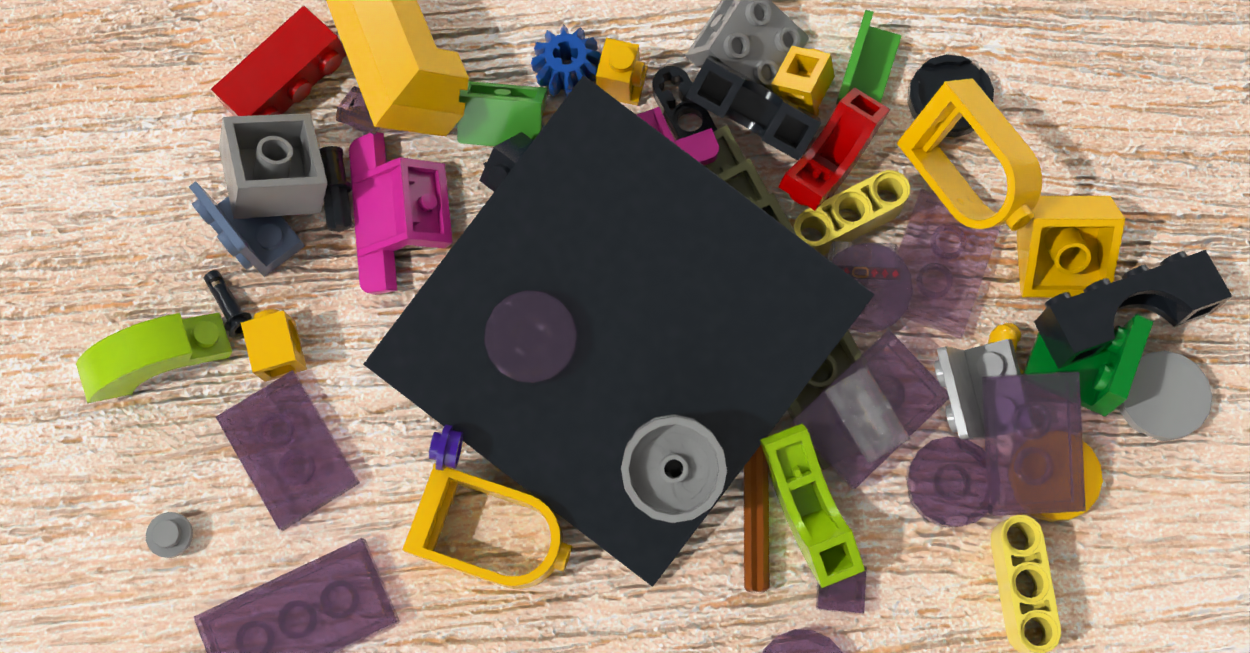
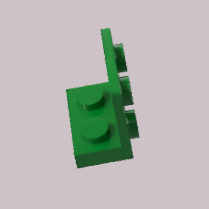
[1022,314,1154,417]

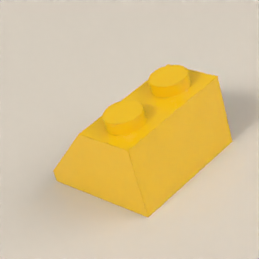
[1017,196,1125,298]

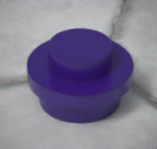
[429,424,463,471]

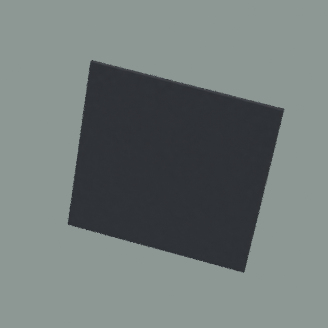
[363,75,875,587]

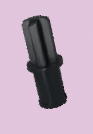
[319,146,353,232]

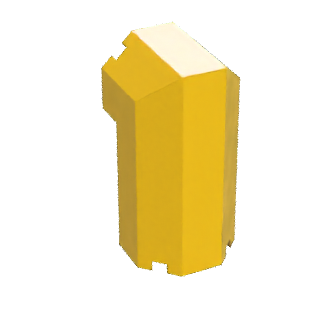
[326,0,469,137]

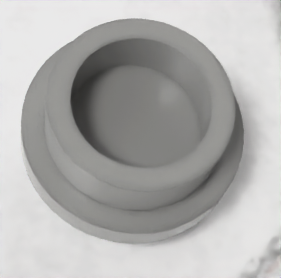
[146,512,193,558]

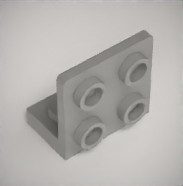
[685,0,809,91]
[934,339,1035,440]

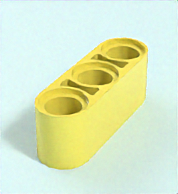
[793,170,910,255]
[991,515,1061,653]

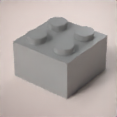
[219,113,327,219]

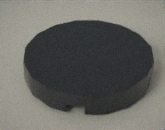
[907,54,994,138]

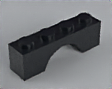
[1034,250,1232,369]

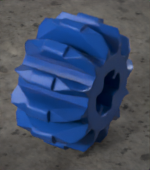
[531,24,601,97]

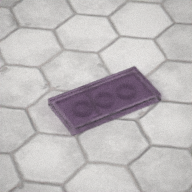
[193,538,400,653]

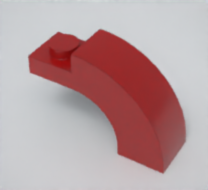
[778,87,891,211]

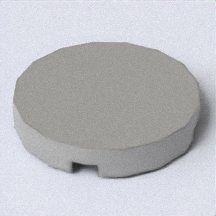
[1119,350,1212,441]

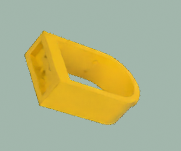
[897,78,1042,231]
[402,463,573,589]

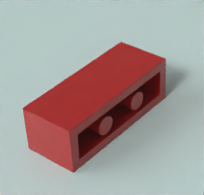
[211,5,347,116]

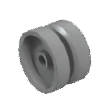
[621,414,727,523]

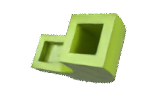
[76,312,232,404]
[760,423,865,588]

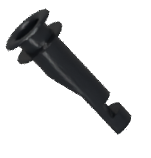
[203,270,252,338]

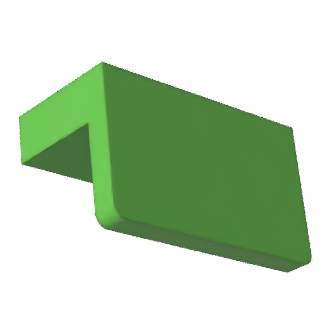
[836,10,902,104]
[457,81,548,146]

